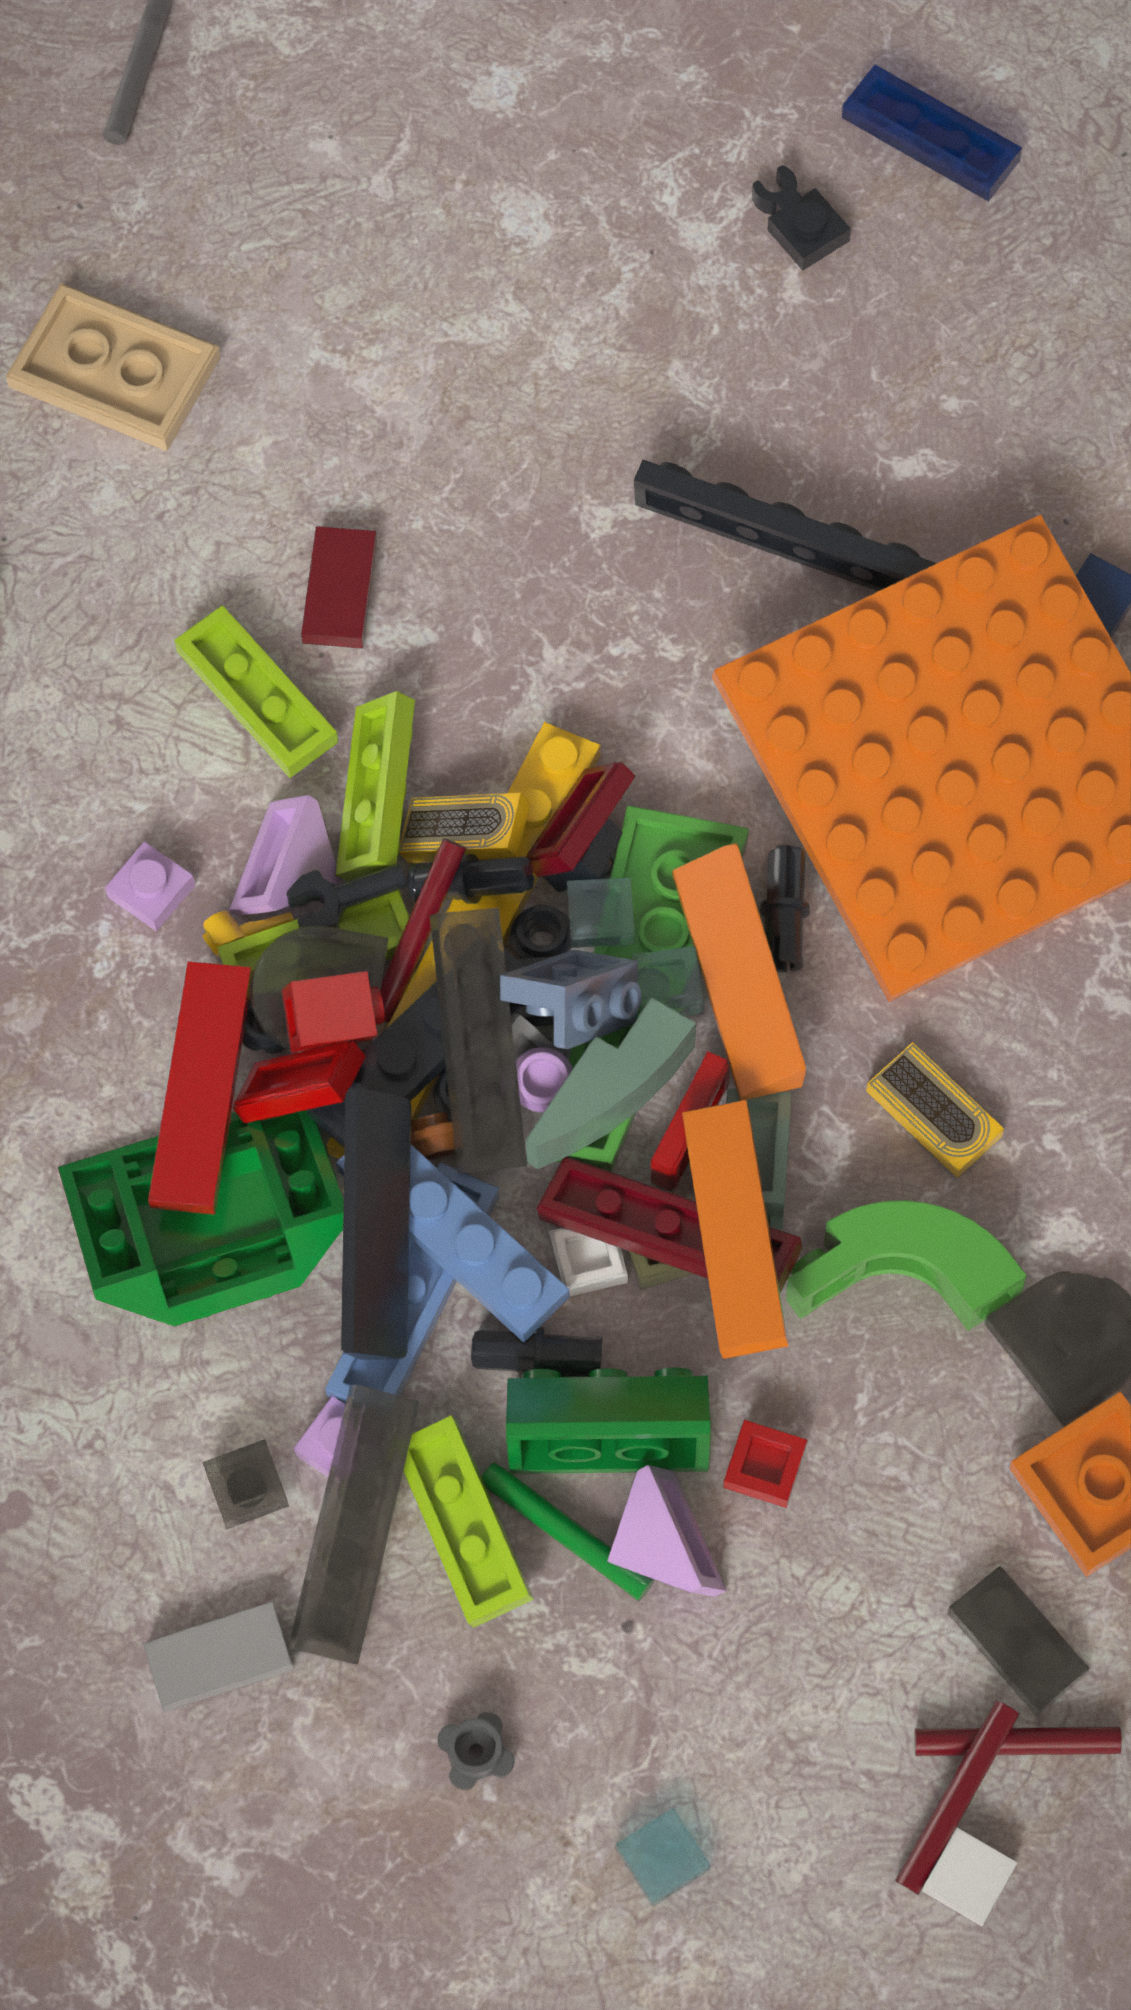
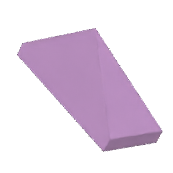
[229,795,342,916]
[607,1465,727,1597]

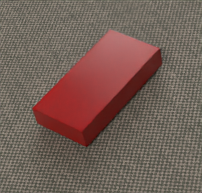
[232,1041,366,1123]
[651,1051,730,1191]

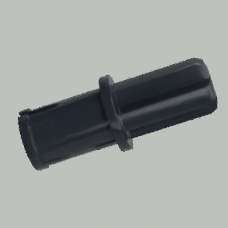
[760,845,810,973]
[407,854,534,904]
[471,1327,603,1376]

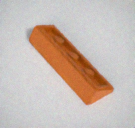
[672,843,806,1101]

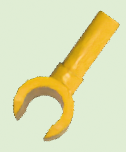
[202,910,294,957]

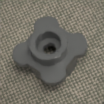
[437,1712,515,1790]

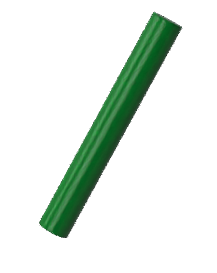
[481,1462,654,1601]

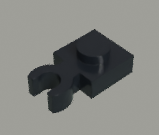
[752,165,851,271]

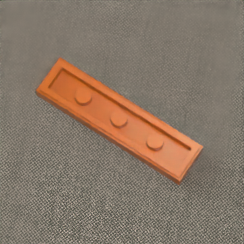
[682,1100,789,1359]

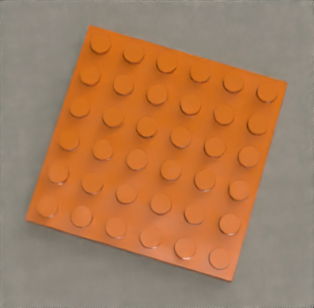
[712,514,1131,1002]

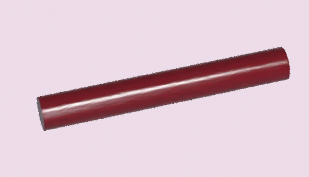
[379,838,467,1023]
[895,1700,1020,1895]
[914,1727,1122,1756]

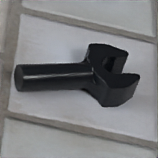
[286,863,408,938]

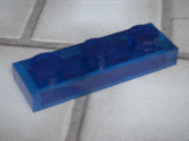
[842,64,1022,202]

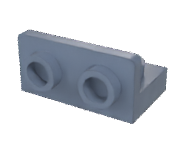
[500,950,641,1049]

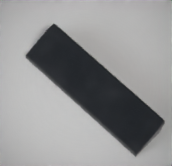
[341,1088,411,1360]

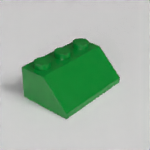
[506,1367,711,1474]

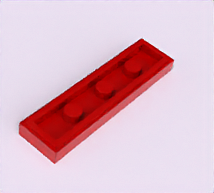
[148,961,253,1215]

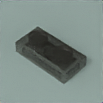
[947,1566,1090,1716]

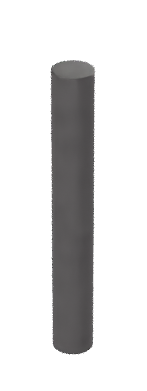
[103,0,172,145]

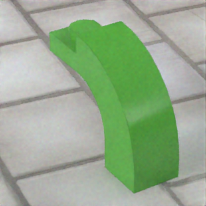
[786,1201,1026,1331]

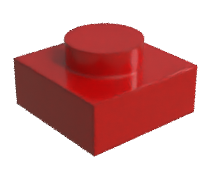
[723,1420,808,1508]

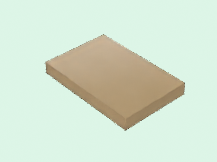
[6,283,221,451]

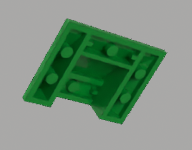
[58,1110,344,1327]

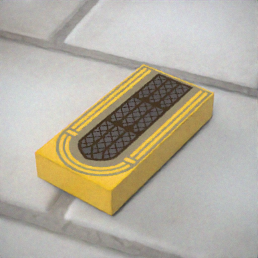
[399,793,531,863]
[866,1042,1004,1178]

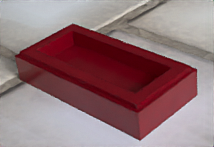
[301,526,377,649]
[525,761,636,877]

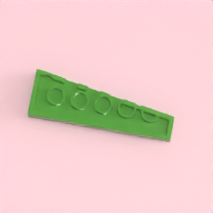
[556,805,749,1172]

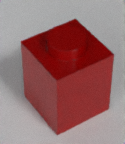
[281,971,384,1053]

